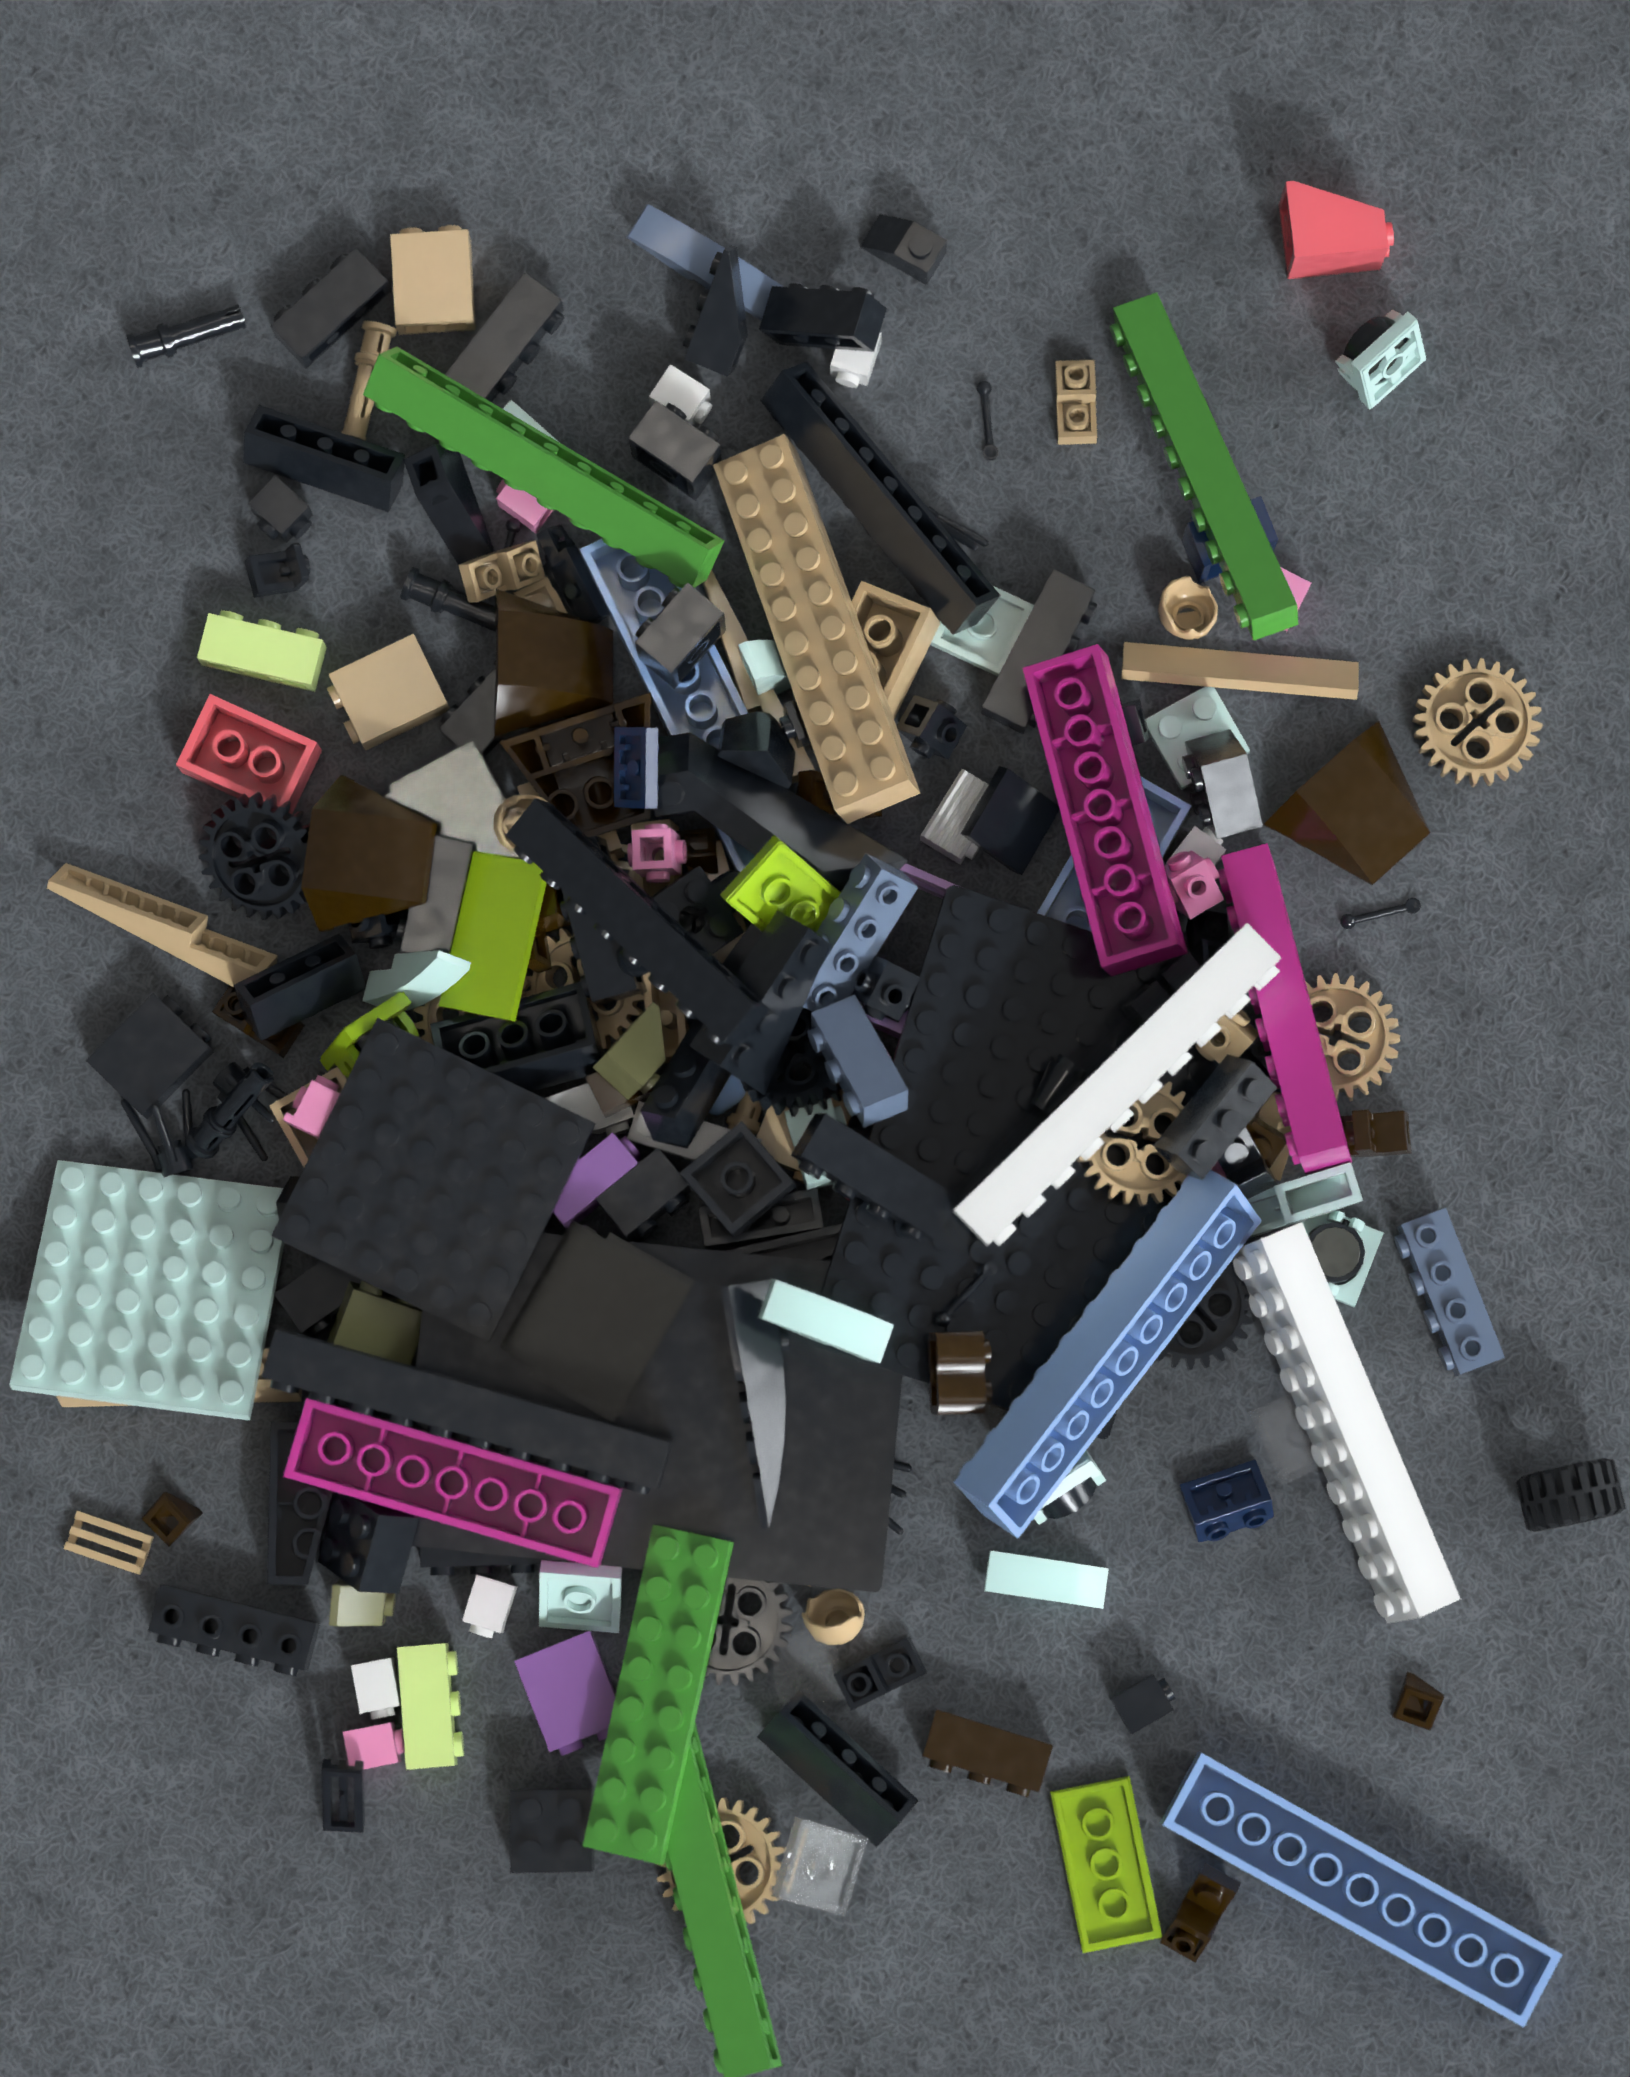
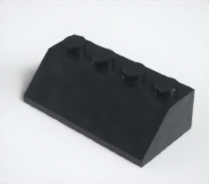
[430,981,604,1092]

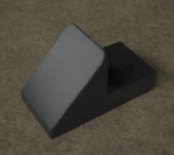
[1218,1126,1277,1199]

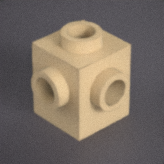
[1195,1009,1259,1064]

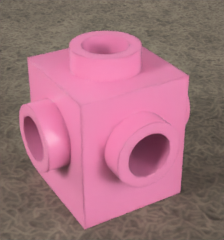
[627,824,687,883]
[1165,850,1225,920]

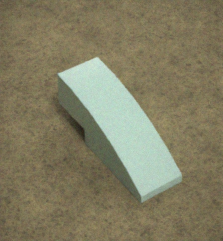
[738,640,791,695]
[363,950,471,1011]
[1247,1162,1363,1237]
[758,1279,894,1363]
[984,1551,1108,1609]

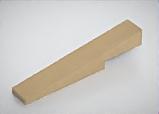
[703,570,815,783]
[47,863,278,987]

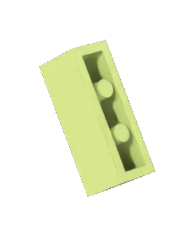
[197,610,327,692]
[397,1643,464,1770]

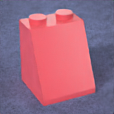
[1279,181,1394,279]

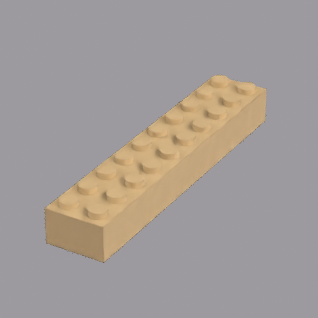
[713,434,920,824]

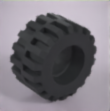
[1515,1458,1626,1532]

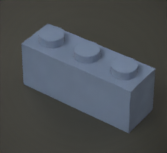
[807,995,908,1128]

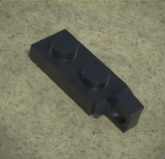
[537,525,610,624]

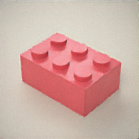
[176,694,322,814]

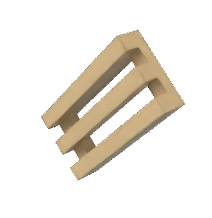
[63,1511,154,1575]

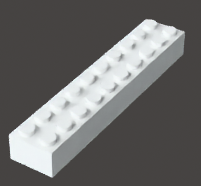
[953,923,1281,1247]
[1233,1222,1460,1624]

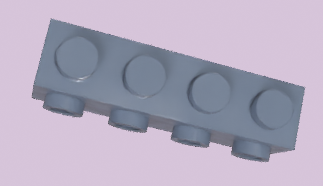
[803,853,918,1012]
[1394,1208,1505,1377]

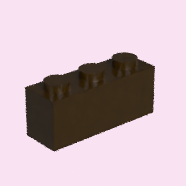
[922,1709,1053,1797]

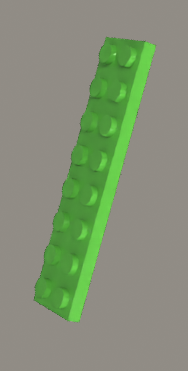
[583,1525,734,1865]

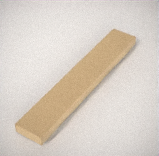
[1121,642,1359,700]

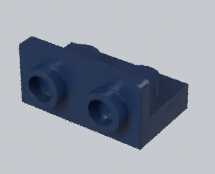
[614,727,659,809]
[1180,1459,1274,1542]

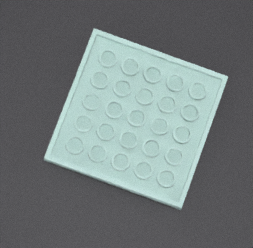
[10,1160,285,1420]

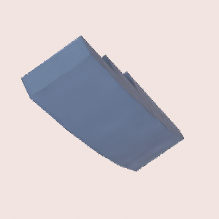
[626,204,783,321]

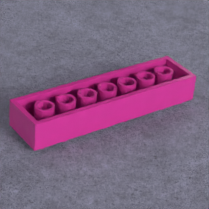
[1023,644,1188,976]
[1217,843,1352,1174]
[283,1398,623,1568]

